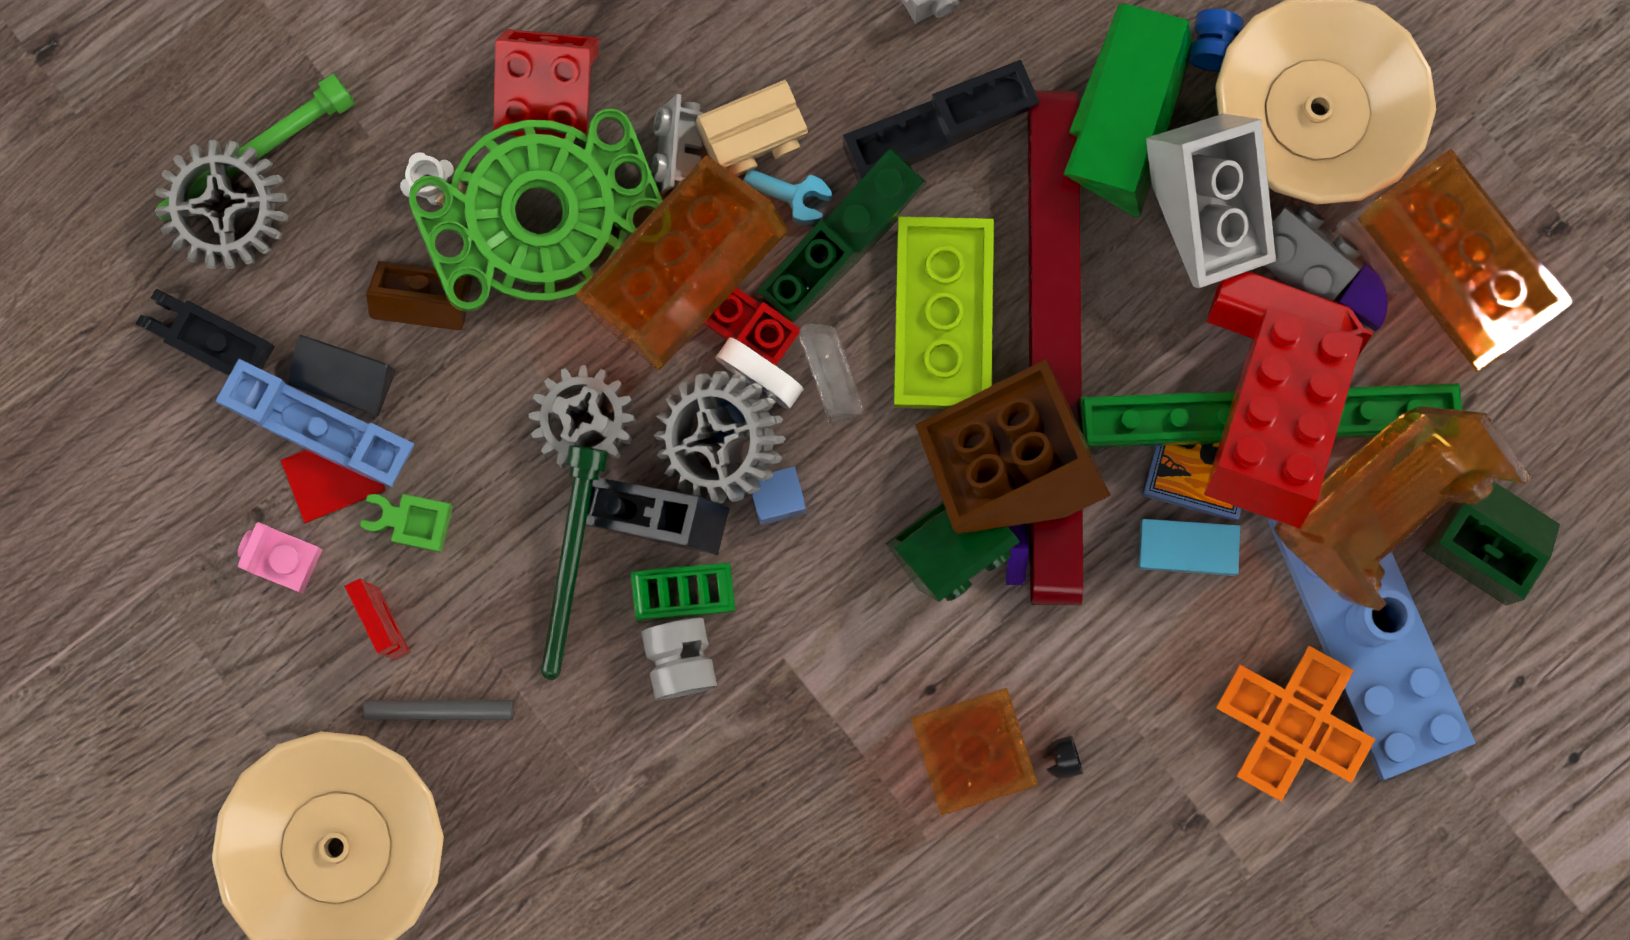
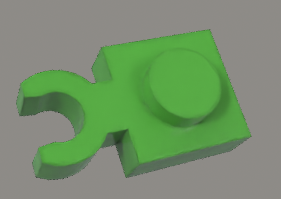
[360,494,453,553]

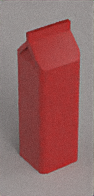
[1206,271,1373,357]

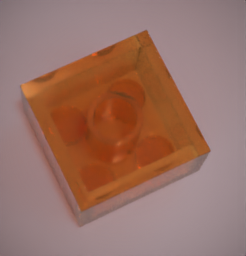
[909,688,1038,816]

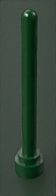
[541,445,608,680]

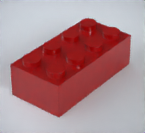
[1204,306,1363,529]

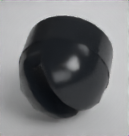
[1043,736,1083,779]

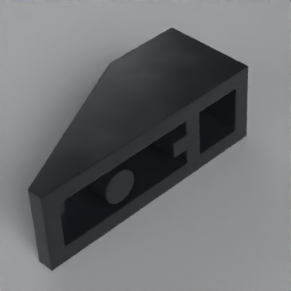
[586,478,730,555]

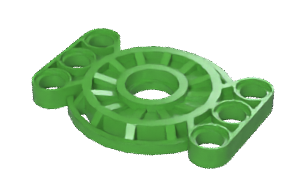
[408,108,669,312]

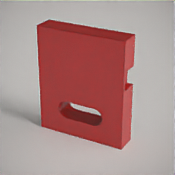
[344,578,411,660]

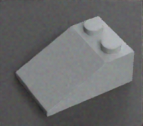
[1146,114,1276,288]

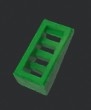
[631,563,736,623]

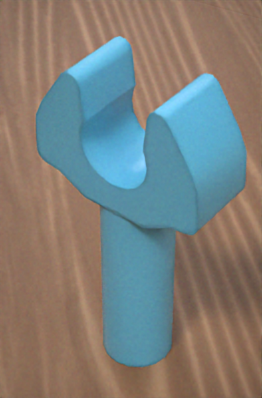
[743,170,832,226]

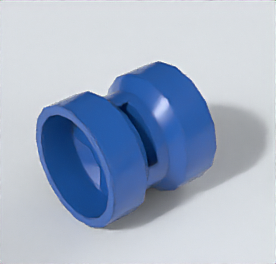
[1188,9,1244,72]

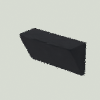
[288,335,396,416]

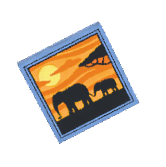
[1142,443,1242,522]

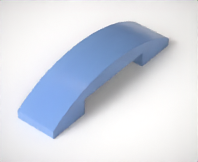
[216,359,415,488]

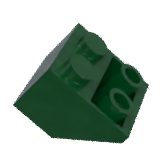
[1422,470,1560,606]
[885,501,1020,602]

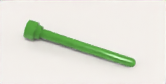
[156,72,356,221]

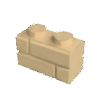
[695,80,808,178]

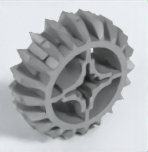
[155,140,289,270]
[654,371,786,504]

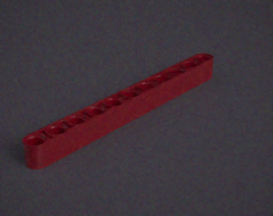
[1028,90,1083,606]

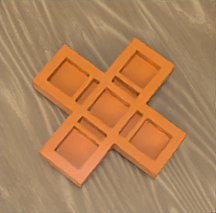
[1216,646,1376,802]

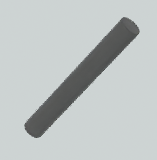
[364,700,514,720]

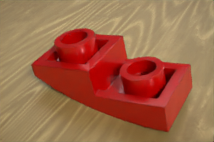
[694,277,802,366]

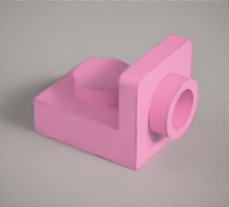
[238,522,323,594]

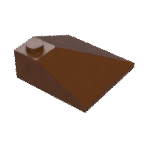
[915,359,1111,534]

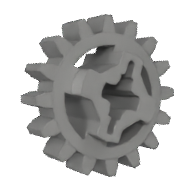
[529,365,636,469]

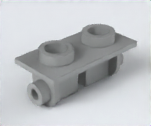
[650,94,704,198]

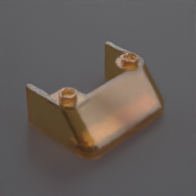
[1274,406,1532,611]

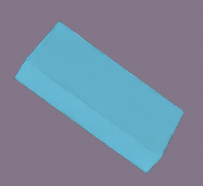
[1138,519,1240,576]

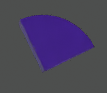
[1337,263,1388,332]
[1005,524,1028,585]

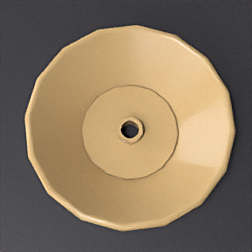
[1215,0,1436,205]
[212,731,444,940]

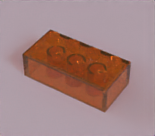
[1357,149,1573,372]
[575,155,789,371]

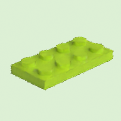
[894,216,994,409]

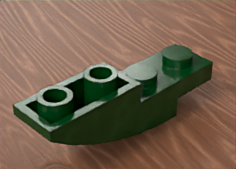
[757,148,928,323]

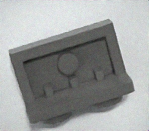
[1264,202,1365,301]

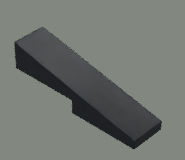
[843,60,1039,183]

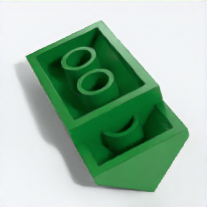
[1064,3,1192,218]

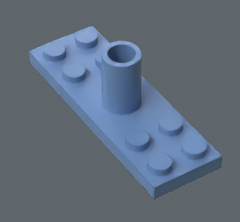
[1266,469,1476,780]

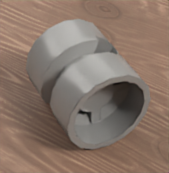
[641,618,718,700]

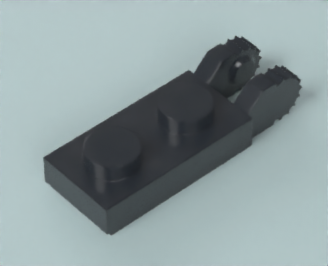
[135,289,275,376]

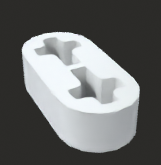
[715,337,804,409]

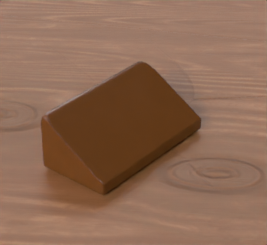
[366,261,472,330]

